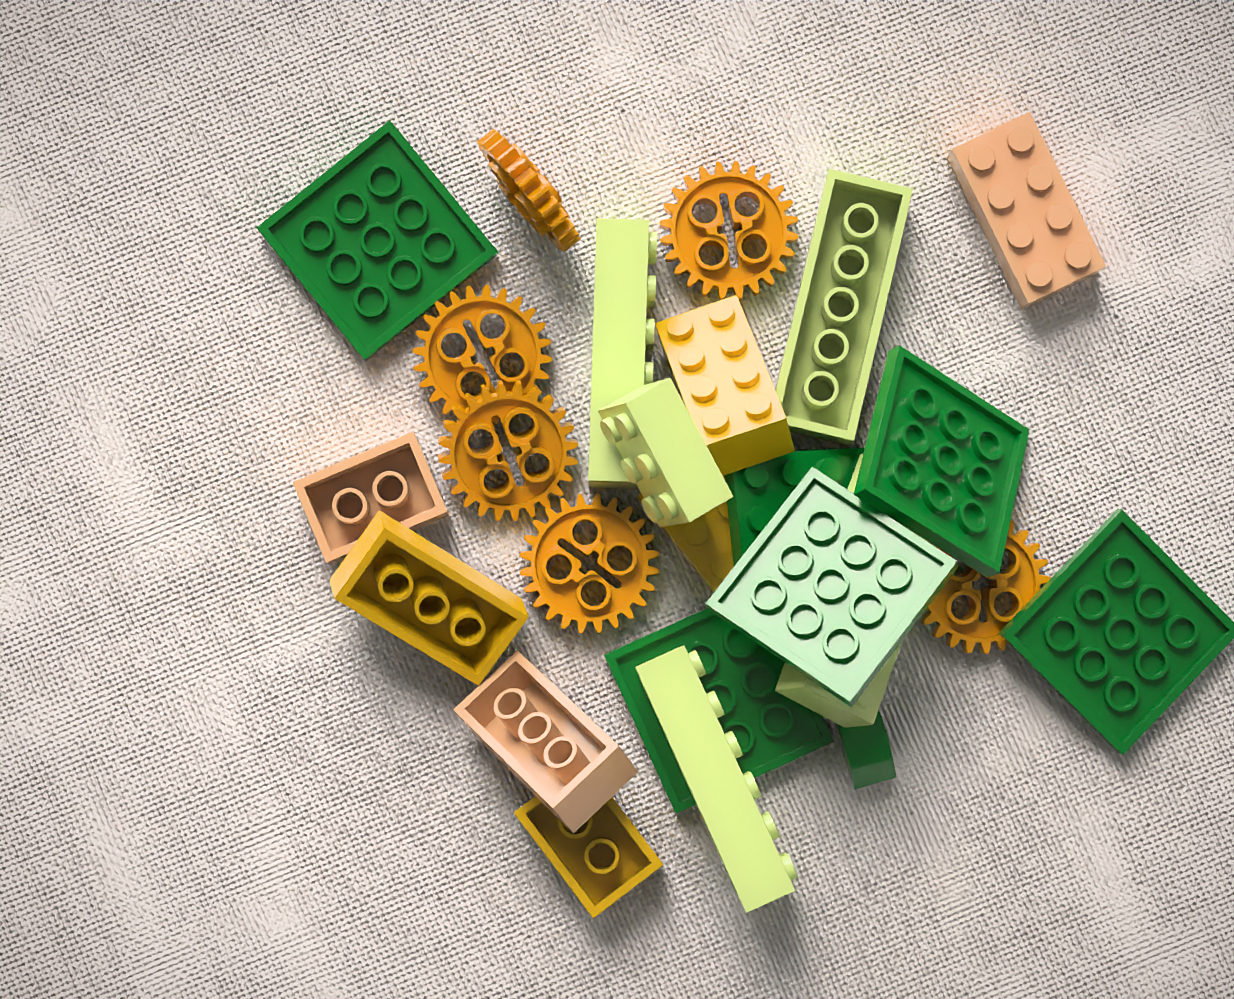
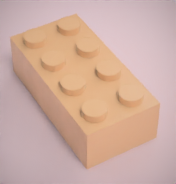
[947,112,1106,310]
[453,650,638,833]

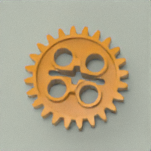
[476,128,581,253]
[659,161,799,301]
[412,285,553,424]
[437,380,578,521]
[519,493,659,634]
[920,520,1051,654]

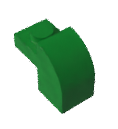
[834,710,897,790]

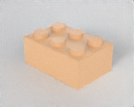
[292,431,450,566]

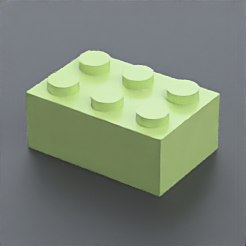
[598,378,733,527]

